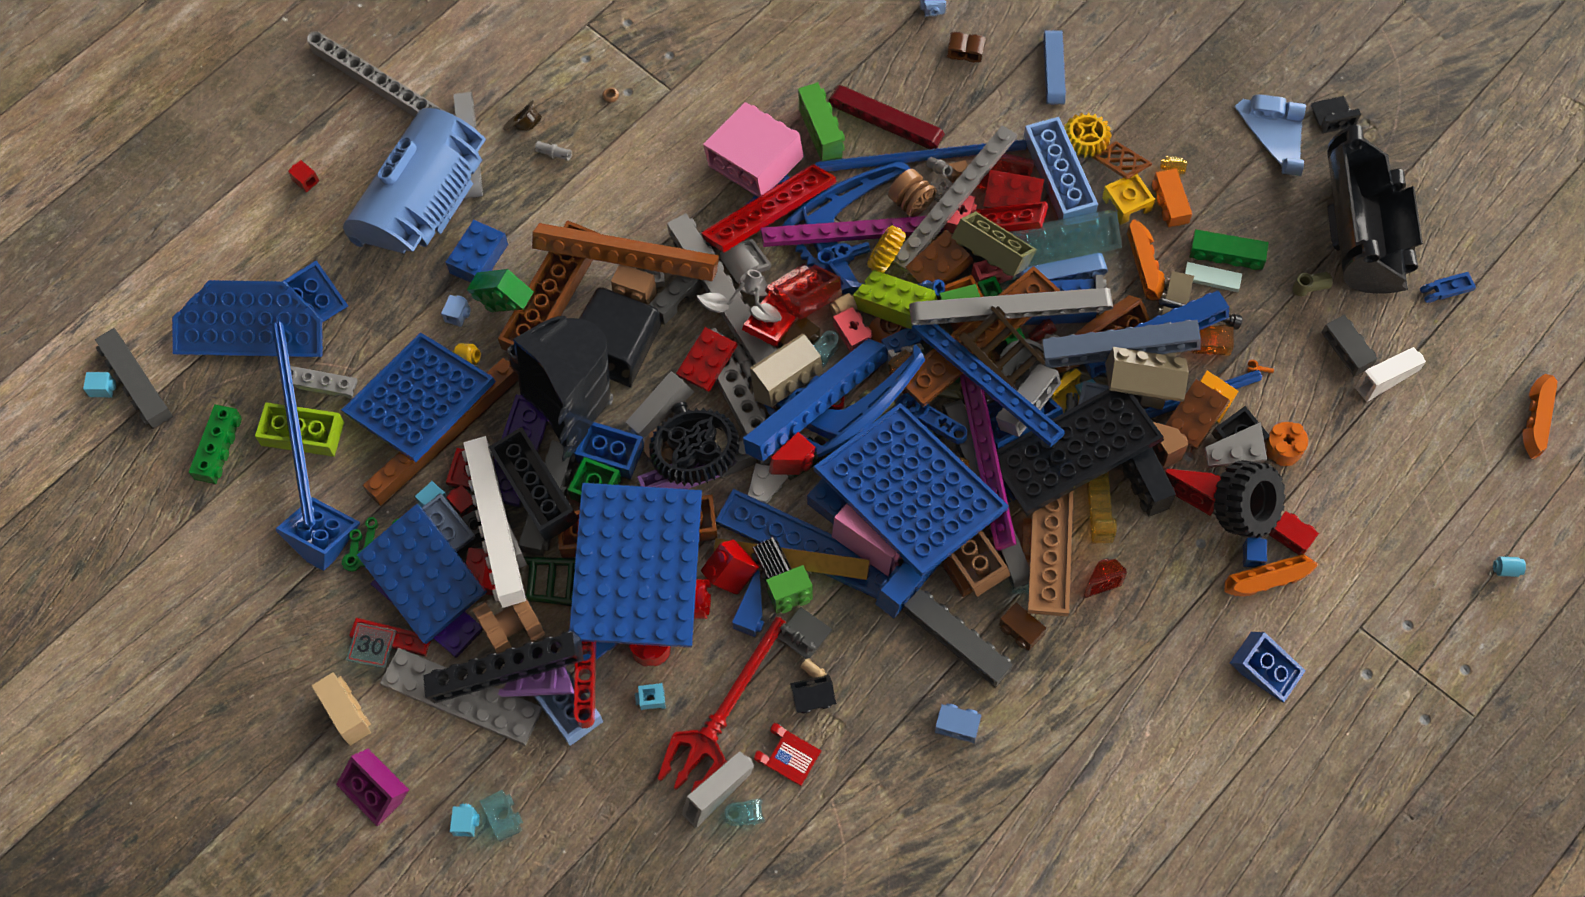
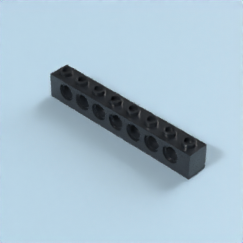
[423,631,584,703]

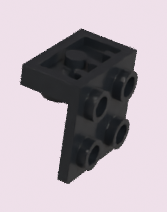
[1310,96,1361,134]

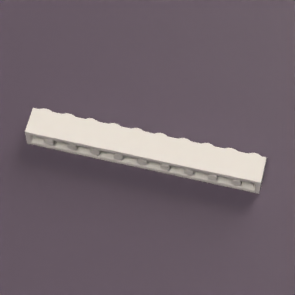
[462,436,526,608]

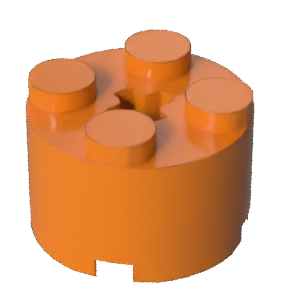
[1265,422,1308,466]

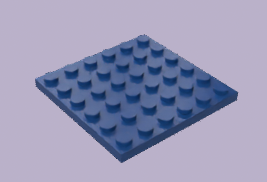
[341,332,496,462]

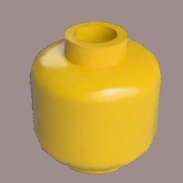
[452,343,481,366]

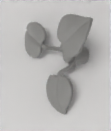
[697,270,782,322]

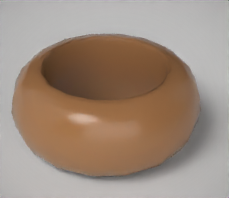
[602,87,619,103]

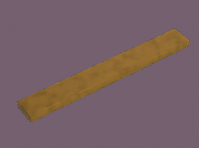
[713,538,870,580]

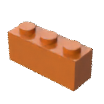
[1152,168,1192,227]

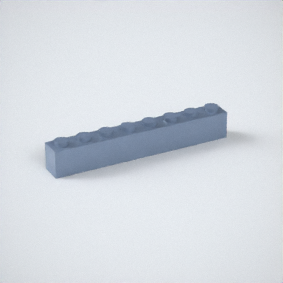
[1043,320,1201,368]

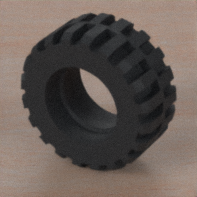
[1213,460,1286,538]

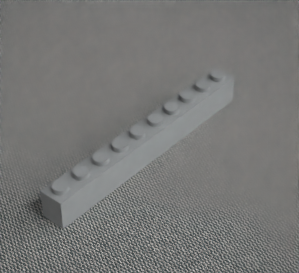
[667,213,777,366]

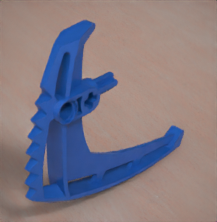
[783,162,911,295]
[764,344,925,457]

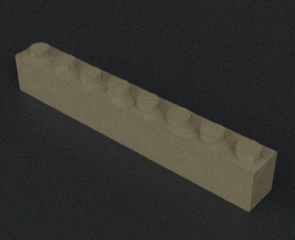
[1138,271,1194,410]

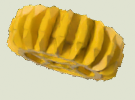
[1064,112,1111,158]
[867,225,906,273]

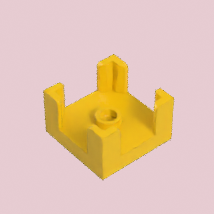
[1102,174,1155,225]

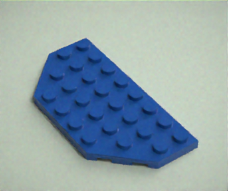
[172,280,323,357]

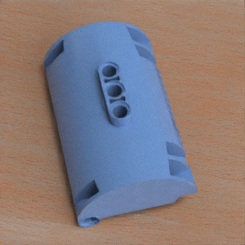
[343,108,486,253]

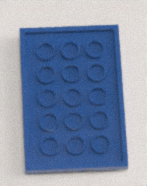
[357,504,487,644]

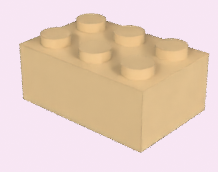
[312,672,372,746]

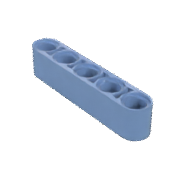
[1043,31,1066,104]
[1016,253,1108,281]

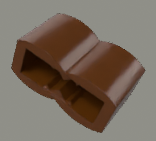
[947,32,985,63]

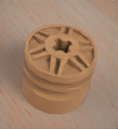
[888,169,937,217]

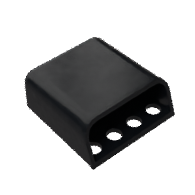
[579,287,661,388]

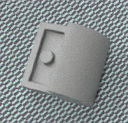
[719,239,771,283]

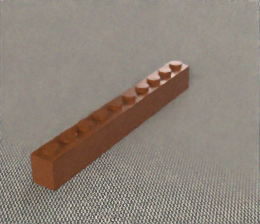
[532,223,719,281]
[363,357,518,506]

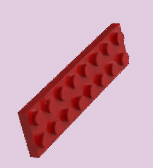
[701,164,837,252]

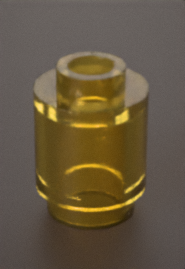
[1160,155,1187,176]

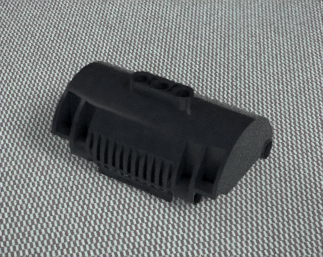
[1327,125,1423,294]

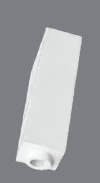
[1355,347,1426,402]

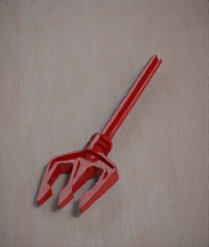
[658,617,786,793]

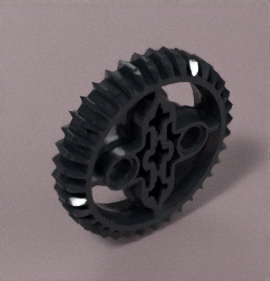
[649,407,740,486]

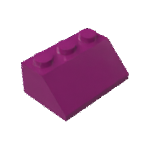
[336,749,409,826]

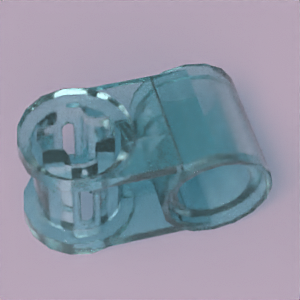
[813,331,838,367]
[725,799,765,826]

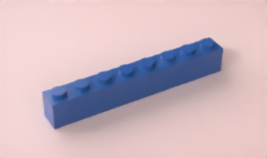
[1083,290,1229,378]

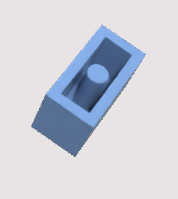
[935,704,981,743]

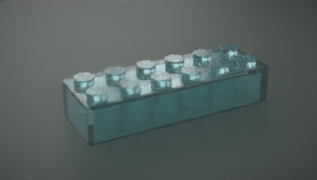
[1010,210,1122,267]

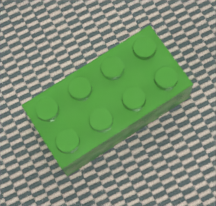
[798,82,845,161]

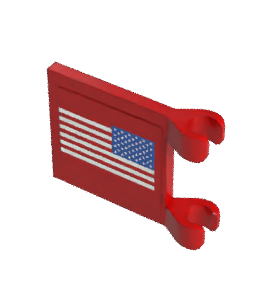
[754,723,821,786]

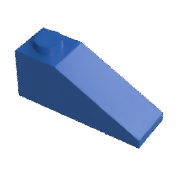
[732,571,764,637]

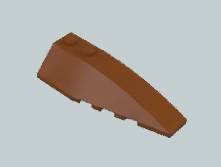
[1055,295,1150,373]

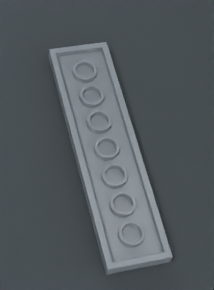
[380,648,543,746]

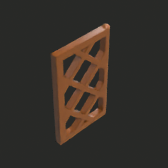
[1092,141,1152,180]

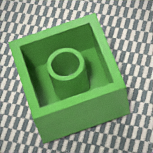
[766,565,813,614]

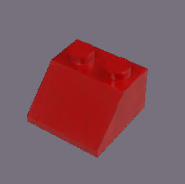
[769,432,815,475]
[700,539,759,595]
[466,548,496,595]

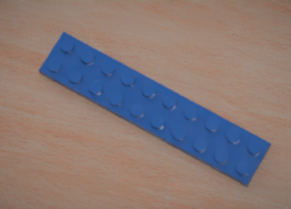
[716,489,892,599]

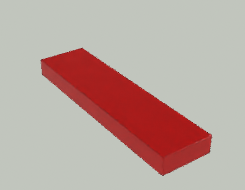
[349,618,431,657]

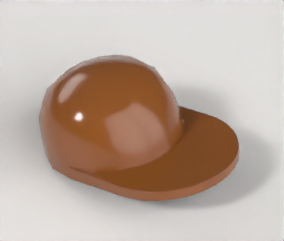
[869,317,907,343]

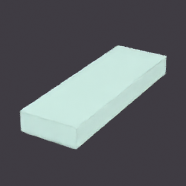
[1185,262,1242,292]

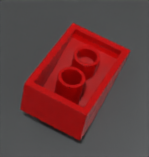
[1165,469,1221,516]

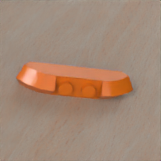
[1127,219,1165,300]
[1523,374,1558,459]
[1224,554,1319,596]

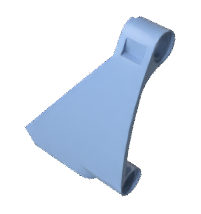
[1235,95,1306,176]

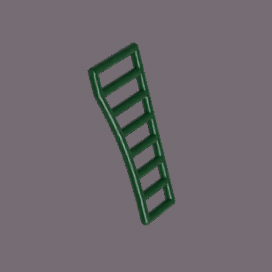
[523,556,576,607]

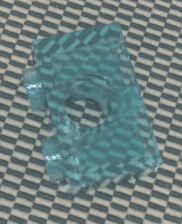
[480,790,523,842]

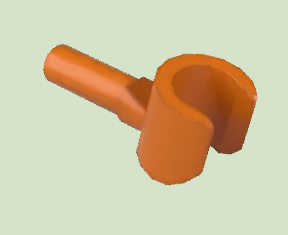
[1247,360,1274,373]

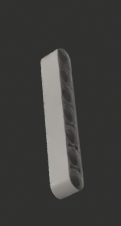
[454,92,483,199]

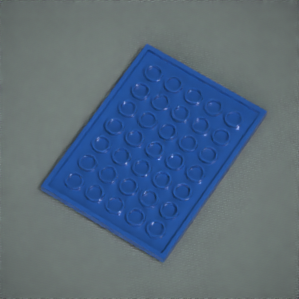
[814,403,1009,577]
[569,483,702,648]

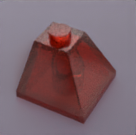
[1084,558,1127,598]

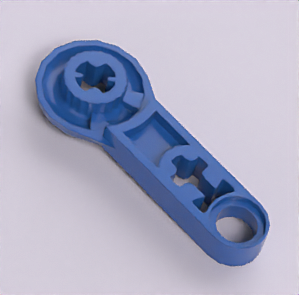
[895,393,967,444]

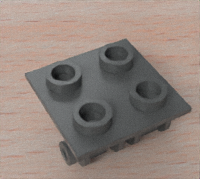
[777,607,832,659]

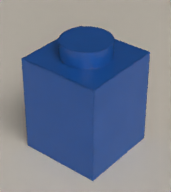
[1243,537,1267,568]

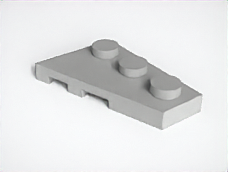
[1204,422,1267,468]

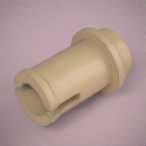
[801,658,827,678]

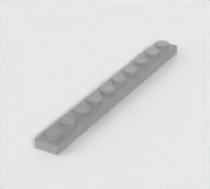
[892,125,1017,272]

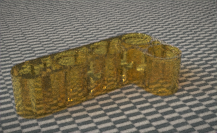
[1087,472,1117,544]

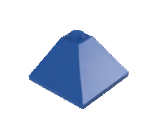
[283,260,348,323]
[276,497,360,571]

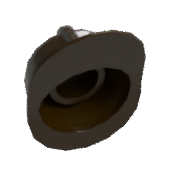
[503,100,542,131]

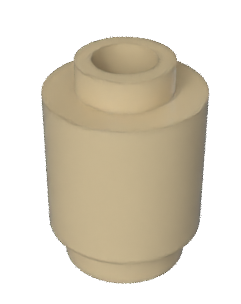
[830,293,857,316]

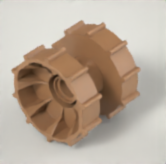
[472,600,545,653]

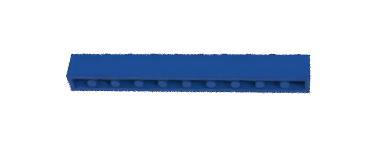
[743,339,887,461]

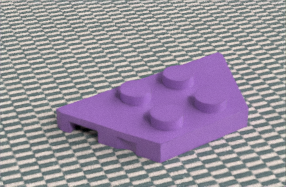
[498,653,574,697]

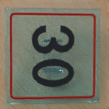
[346,623,396,668]

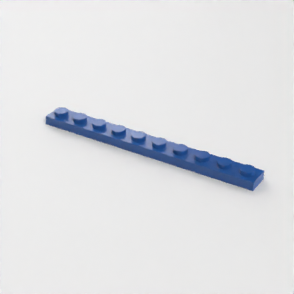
[912,324,1065,447]

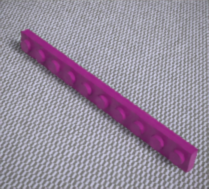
[761,216,943,247]
[960,374,1016,551]

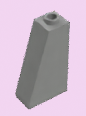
[626,371,695,438]
[682,751,754,828]

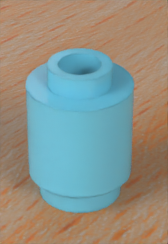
[1493,556,1526,577]

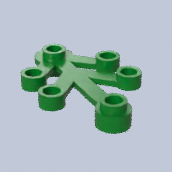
[342,517,399,572]

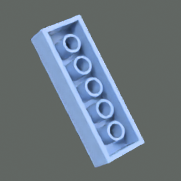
[1023,117,1098,225]

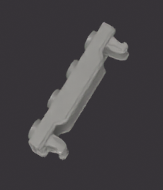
[279,366,358,399]

